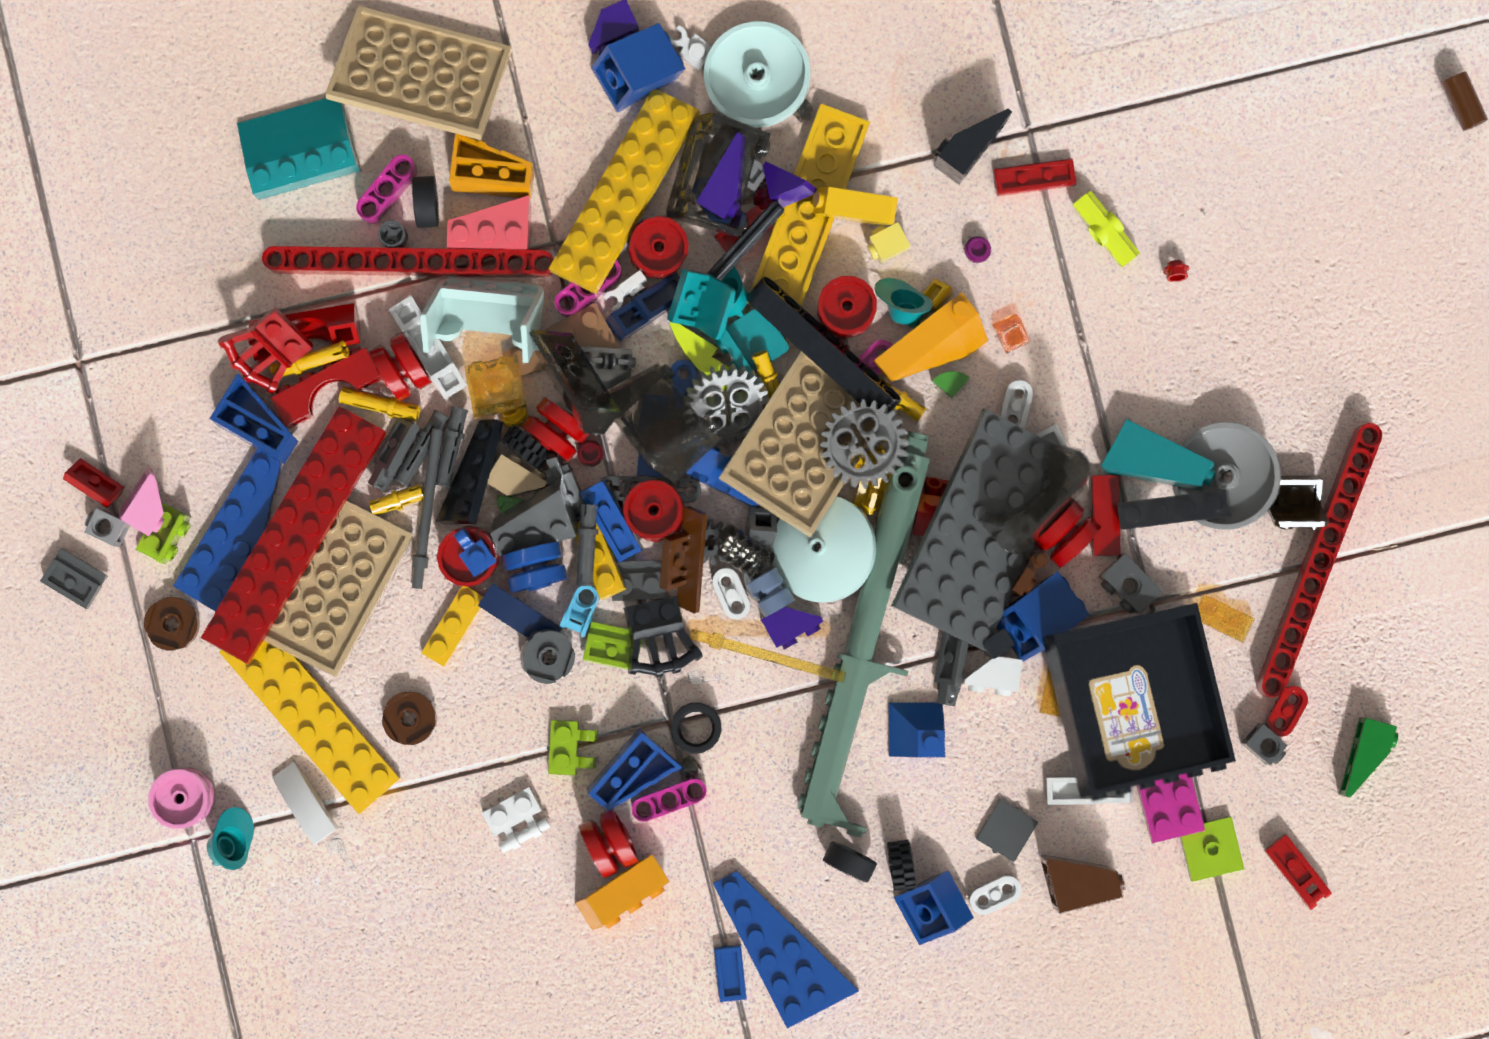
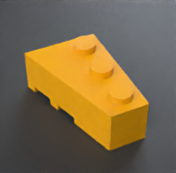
[449,133,534,199]
[575,854,670,930]

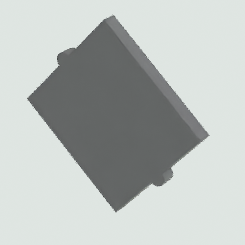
[976,799,1038,862]

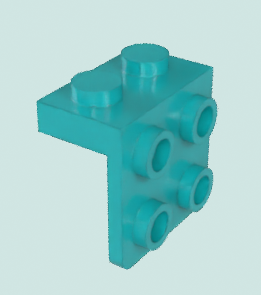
[667,269,735,340]
[715,309,789,373]

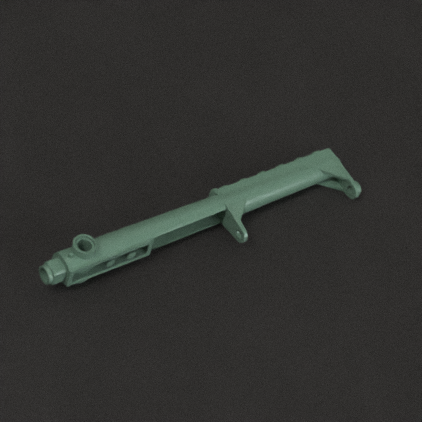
[797,431,930,838]

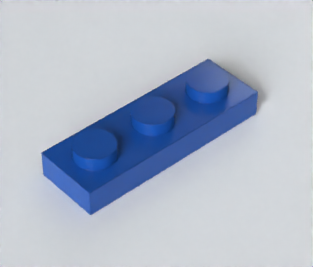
[579,479,644,562]

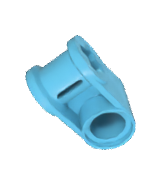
[559,586,600,638]

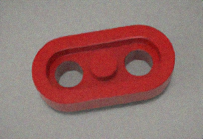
[1266,686,1308,737]

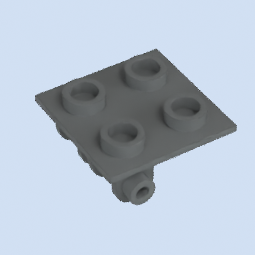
[577,346,636,403]

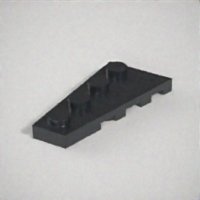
[436,419,504,525]

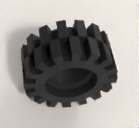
[500,425,550,470]
[887,839,916,891]

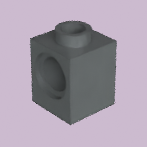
[1241,723,1288,766]

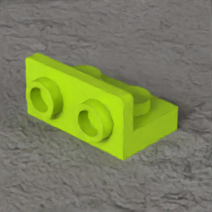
[135,502,191,564]

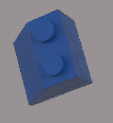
[894,870,974,945]

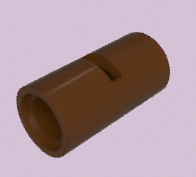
[1442,71,1488,131]

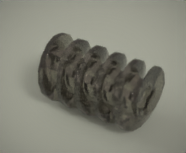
[716,525,775,579]

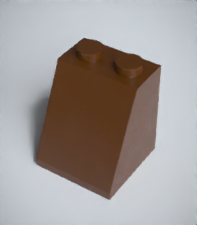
[1040,855,1126,914]

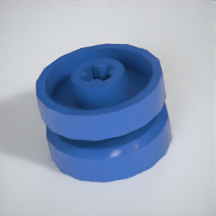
[502,542,568,593]

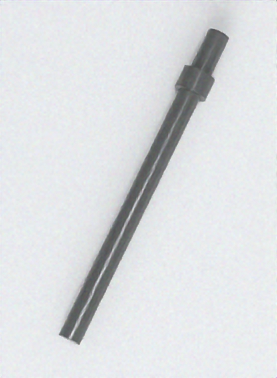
[412,428,443,589]

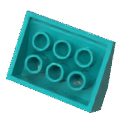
[237,98,361,200]

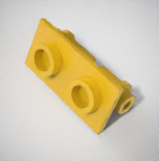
[854,457,889,515]

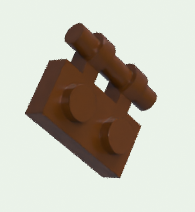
[1011,552,1048,596]

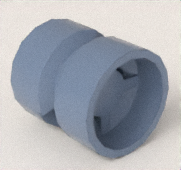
[746,568,795,617]

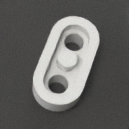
[1000,380,1033,428]
[713,568,750,620]
[969,875,1021,915]

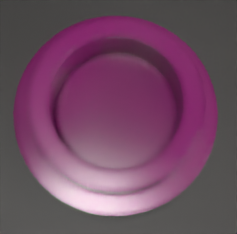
[964,236,991,263]

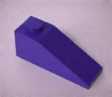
[696,132,746,221]

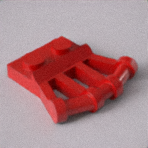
[218,307,313,394]

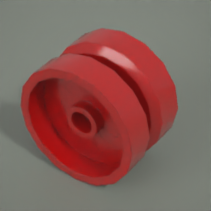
[628,216,689,279]
[817,276,877,338]
[369,332,432,402]
[521,397,591,462]
[623,480,686,543]
[1033,499,1101,568]
[437,526,500,587]
[578,809,639,879]

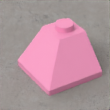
[118,468,165,536]

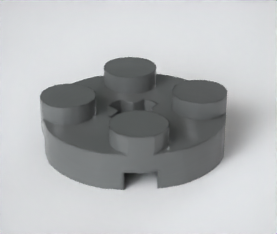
[520,629,575,684]

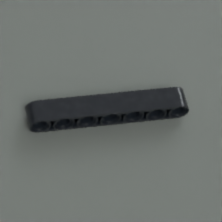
[746,276,901,414]

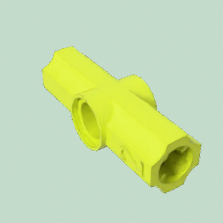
[1072,191,1140,268]

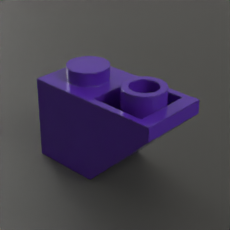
[588,0,639,55]
[761,607,824,650]

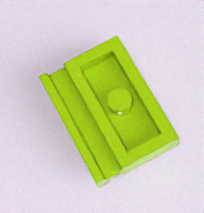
[583,622,642,670]

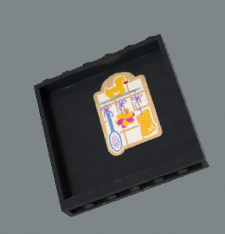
[1042,603,1236,802]

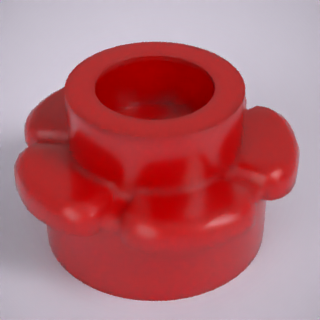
[1163,260,1190,282]

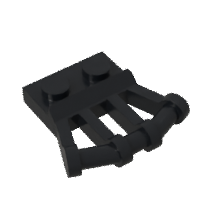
[623,596,703,678]

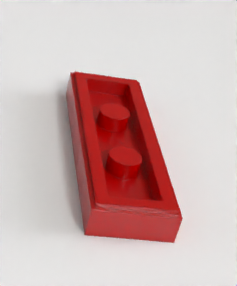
[993,158,1077,197]
[1091,475,1121,556]

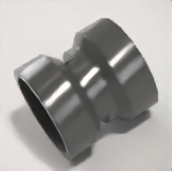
[378,220,408,248]

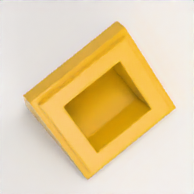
[922,278,953,312]

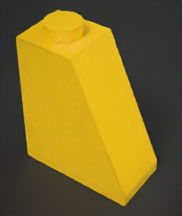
[812,187,898,225]

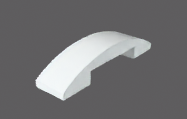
[388,296,468,399]

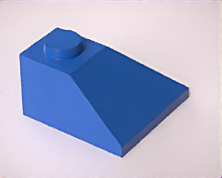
[889,702,945,758]

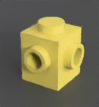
[867,222,911,264]

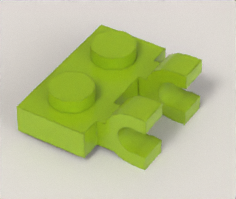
[548,720,598,775]

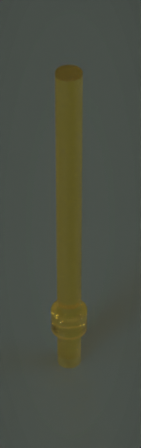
[690,629,846,683]

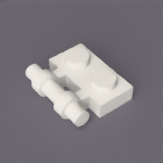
[482,787,551,853]

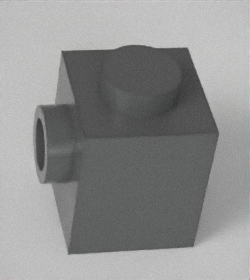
[745,507,777,549]

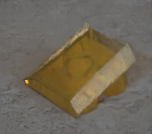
[464,354,527,419]

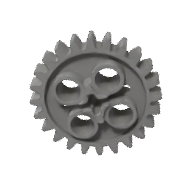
[682,363,769,445]
[820,400,909,489]

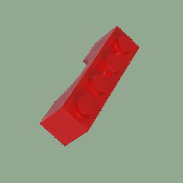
[248,303,360,361]
[270,347,382,428]

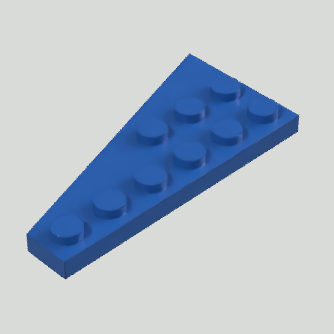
[173,449,282,612]
[713,870,859,1029]

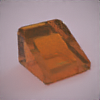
[993,314,1030,354]

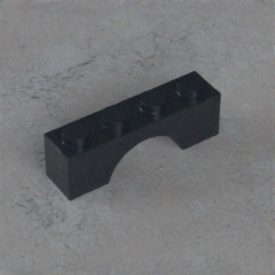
[1117,489,1232,530]

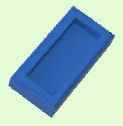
[714,944,747,1002]

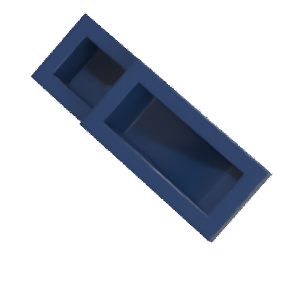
[606,272,680,342]
[478,583,562,638]

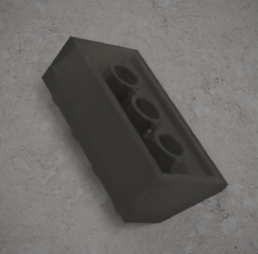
[529,330,621,434]

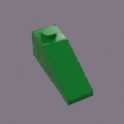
[1339,717,1399,798]

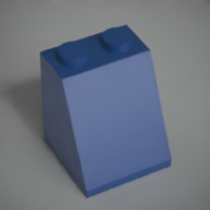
[591,23,686,113]
[997,571,1090,662]

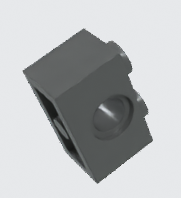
[1099,553,1163,615]

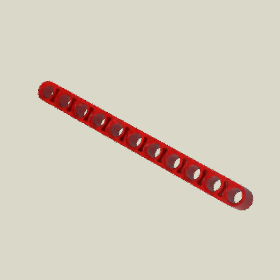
[262,246,554,278]
[1256,423,1383,698]

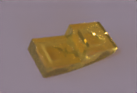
[1198,594,1255,644]

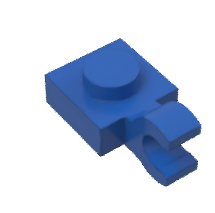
[454,528,497,577]

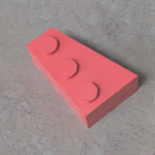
[447,195,531,250]

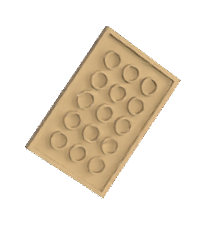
[325,6,512,140]
[719,351,876,537]
[264,501,414,678]

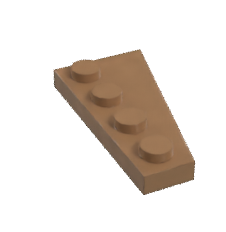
[502,303,621,378]

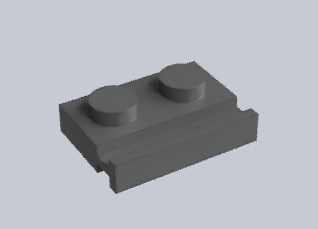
[40,548,108,609]
[612,560,666,601]

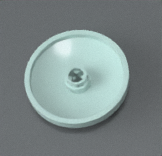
[704,21,811,128]
[771,496,876,603]

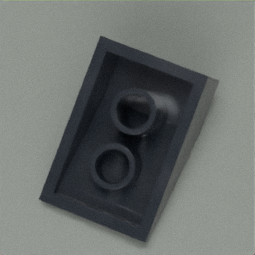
[934,108,1013,185]

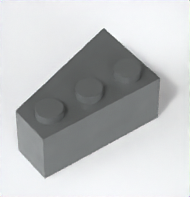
[490,476,578,556]

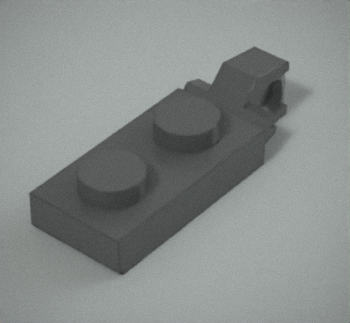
[368,417,420,492]
[545,451,585,521]
[934,631,969,706]

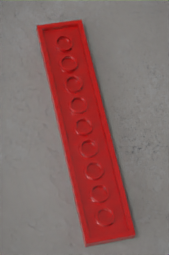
[200,406,387,665]

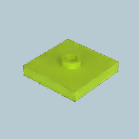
[1180,816,1245,882]

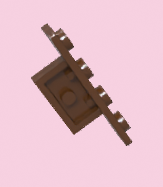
[660,506,707,614]

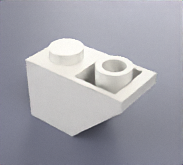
[962,656,1023,696]

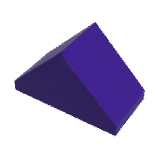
[763,161,818,207]

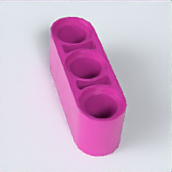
[356,154,418,224]
[554,260,622,317]
[631,777,707,822]

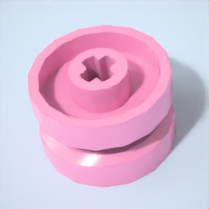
[148,768,215,829]

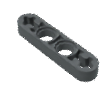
[601,476,702,503]

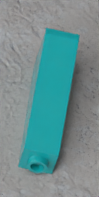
[1101,419,1216,491]

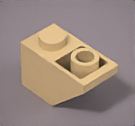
[487,454,548,497]

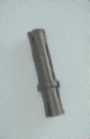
[436,406,468,488]
[394,409,449,487]
[576,504,599,586]

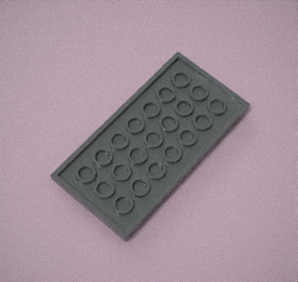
[891,409,1076,651]

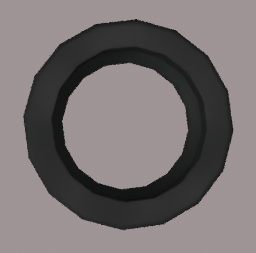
[412,176,439,228]
[671,702,722,754]
[822,841,877,883]

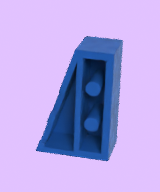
[209,373,299,464]
[684,442,759,508]
[586,728,682,811]

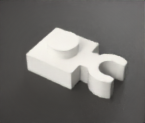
[669,26,711,73]

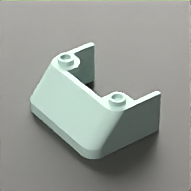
[420,276,544,363]

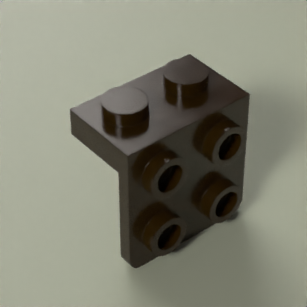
[1268,476,1329,530]

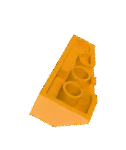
[873,292,988,382]

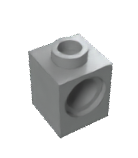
[84,508,131,547]

